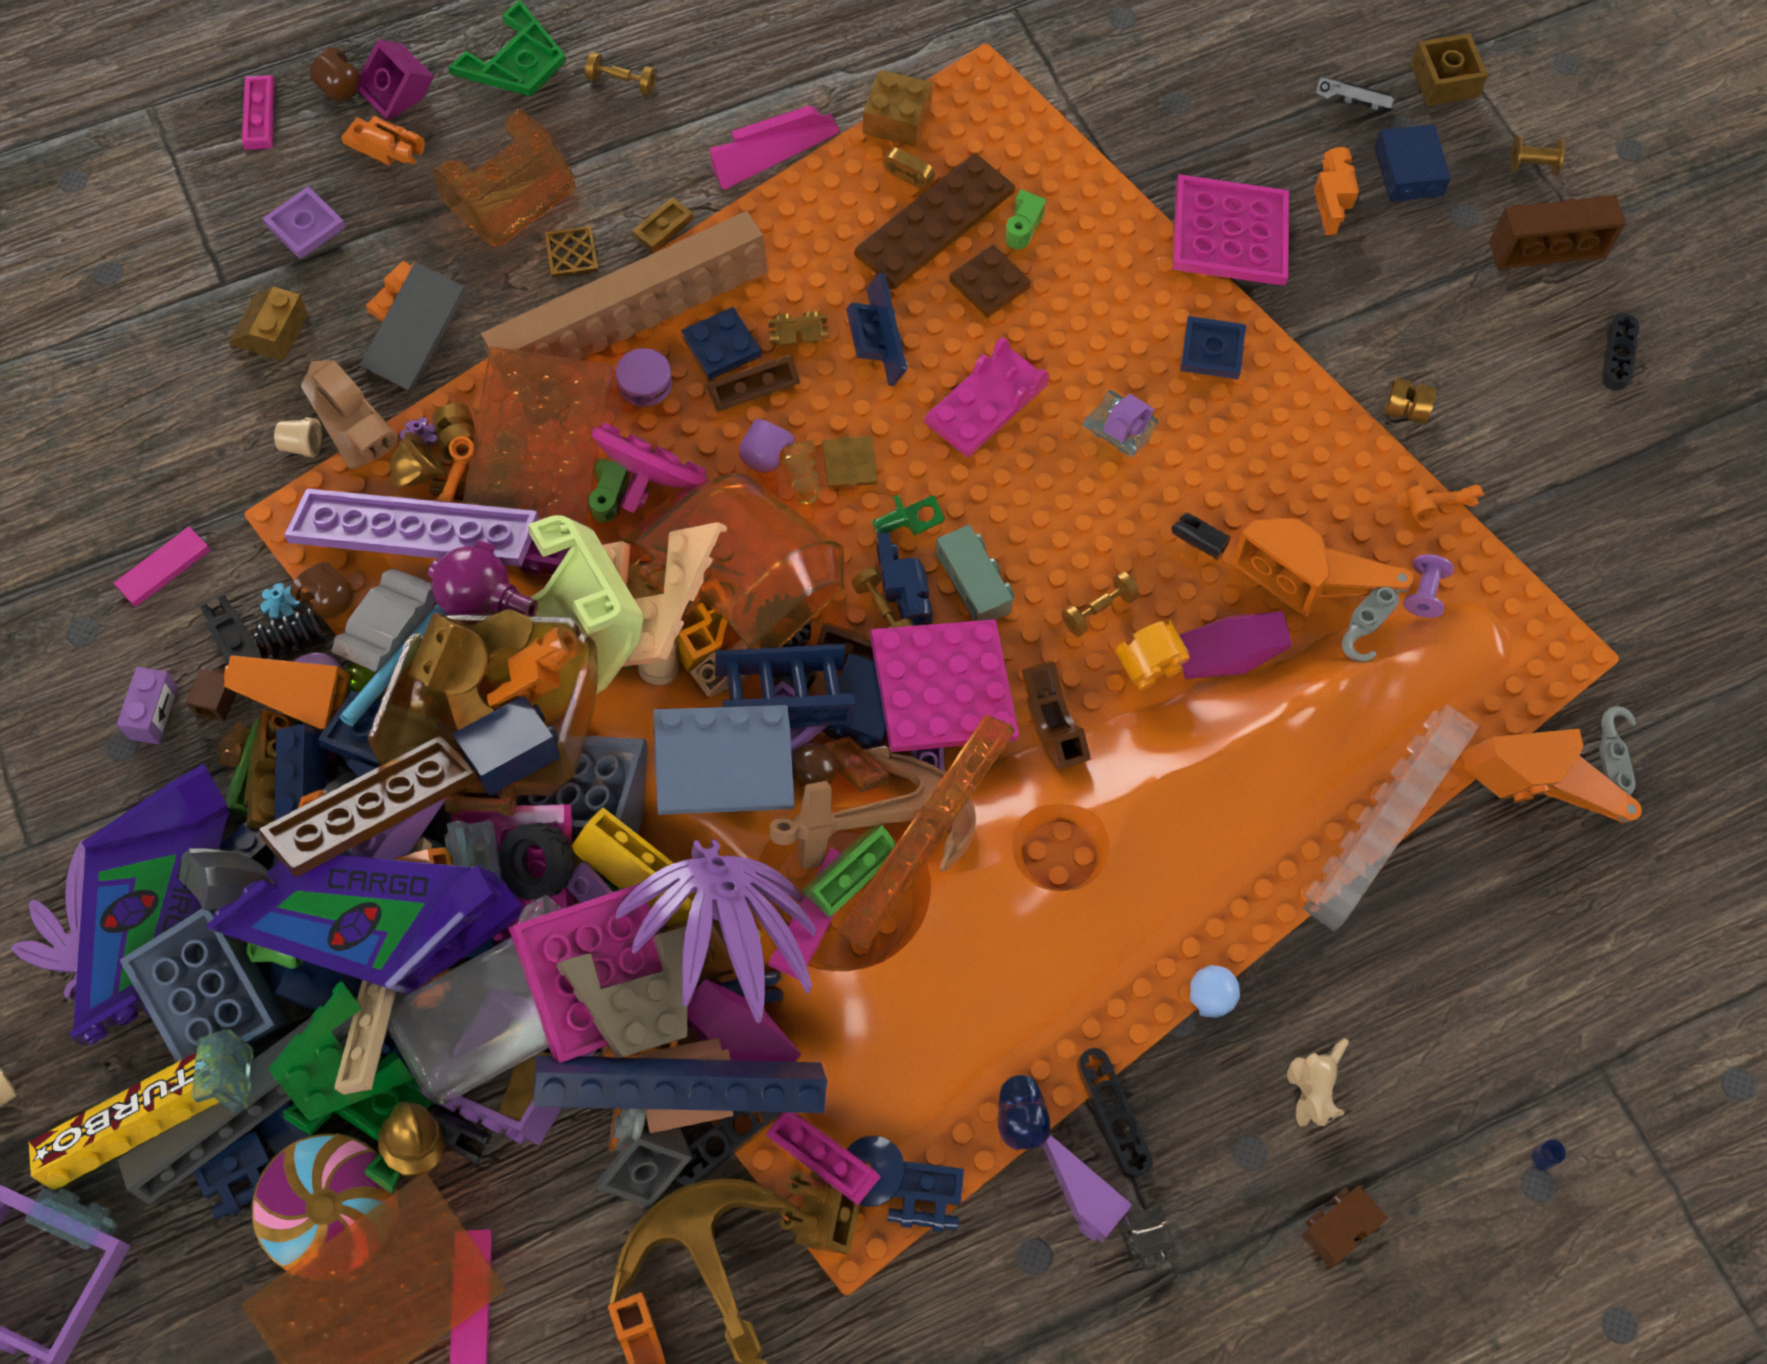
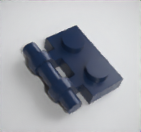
[193,1131,271,1220]
[887,1161,964,1233]

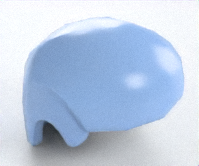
[1190,965,1240,1018]

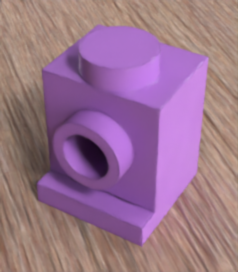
[1103,394,1155,443]

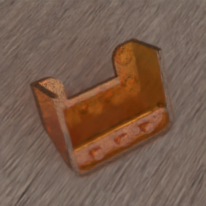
[433,108,576,245]

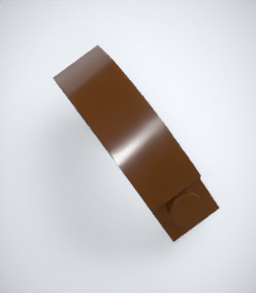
[1021,661,1091,769]

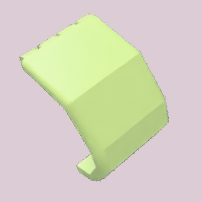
[486,515,643,727]

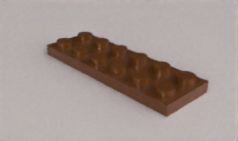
[854,153,1015,290]
[259,736,478,878]

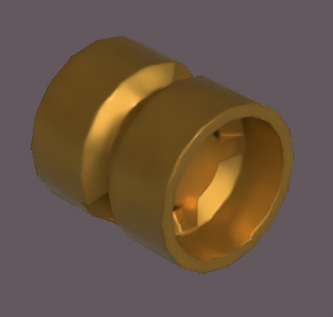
[1384,377,1437,425]
[432,403,481,461]

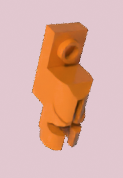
[341,116,425,166]
[1314,147,1359,235]
[487,626,580,709]

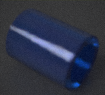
[1532,1139,1566,1170]

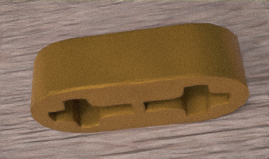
[882,147,935,189]

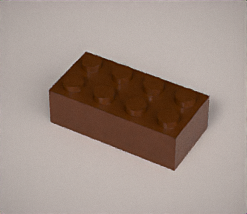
[1489,195,1626,270]

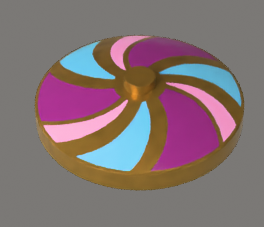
[252,1134,398,1279]

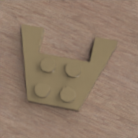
[556,926,687,1059]

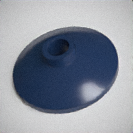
[846,1135,905,1207]

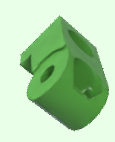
[1005,189,1047,249]
[588,458,630,523]

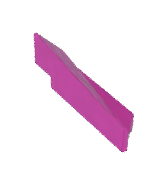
[709,105,839,189]

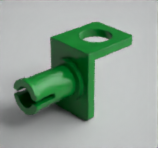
[872,494,945,536]

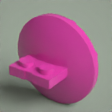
[591,422,708,513]

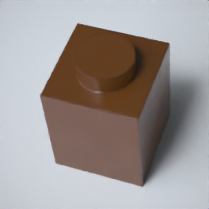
[186,668,236,722]

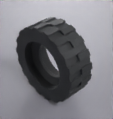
[498,822,574,900]

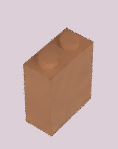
[636,1038,733,1133]

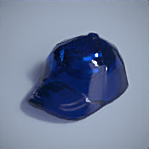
[998,1075,1051,1150]

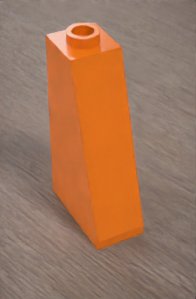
[224,655,351,731]

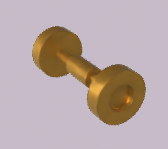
[585,52,657,96]
[851,567,914,628]
[1061,572,1140,637]

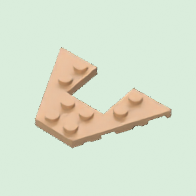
[602,522,727,667]

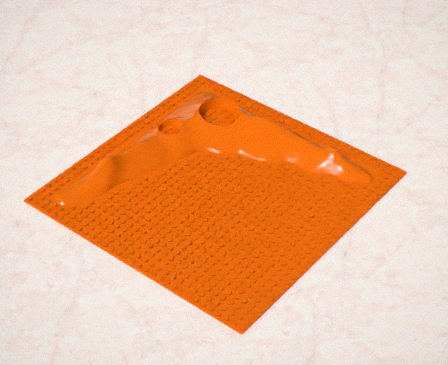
[244,43,1619,1296]

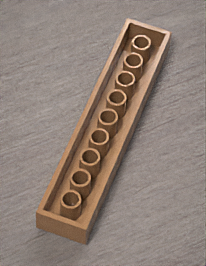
[481,211,768,394]

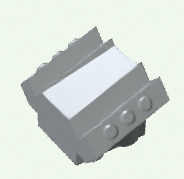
[331,568,435,672]

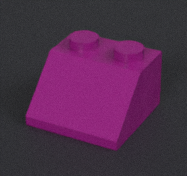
[358,39,434,120]

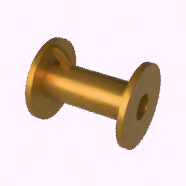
[1509,135,1565,176]

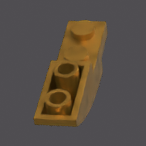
[244,709,294,830]

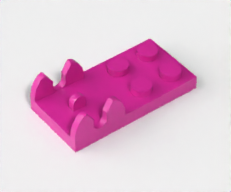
[924,337,1049,458]

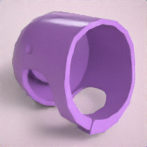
[739,419,795,473]

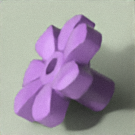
[400,417,438,446]

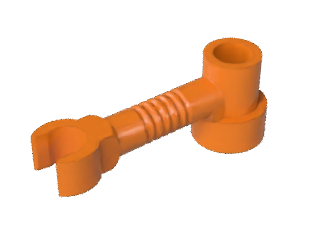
[434,436,476,503]
[1407,485,1485,522]

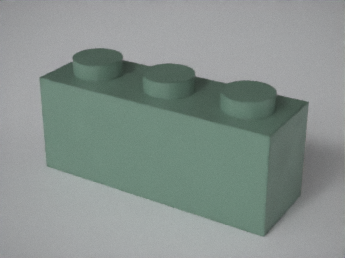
[935,524,1015,621]

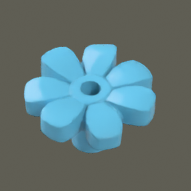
[260,583,301,620]

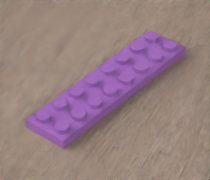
[284,489,540,567]

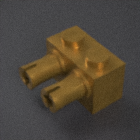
[780,1170,860,1254]

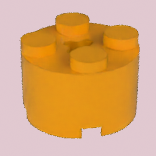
[1115,620,1190,690]

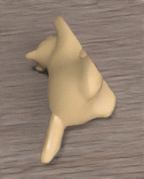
[1287,1039,1349,1127]

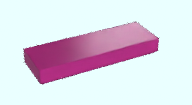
[242,75,275,150]
[114,527,211,608]

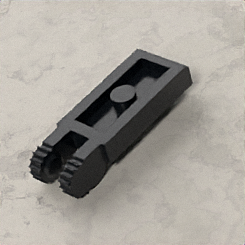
[200,595,262,664]

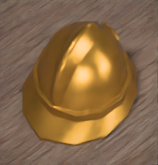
[390,432,448,488]
[378,1101,445,1175]

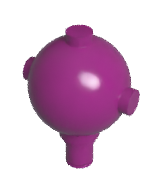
[428,539,538,624]

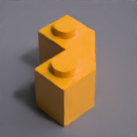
[675,580,732,672]

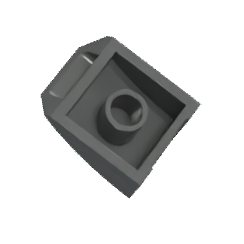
[179,848,271,910]

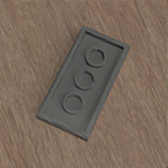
[360,262,468,393]

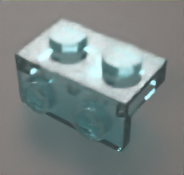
[1083,390,1158,457]
[445,820,503,881]
[192,1029,253,1113]
[25,1188,118,1249]

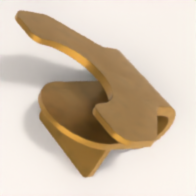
[408,609,534,730]

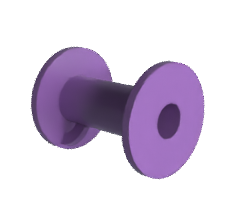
[1403,554,1454,618]

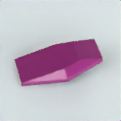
[1179,611,1292,679]
[687,979,801,1062]

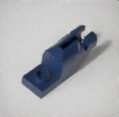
[876,533,933,626]

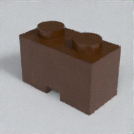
[1302,1185,1388,1268]

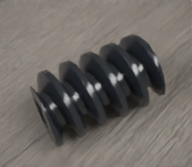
[254,606,326,659]

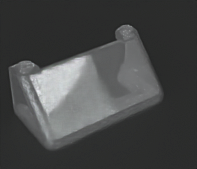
[387,895,562,1105]

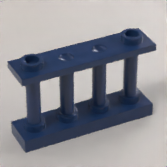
[715,644,855,728]

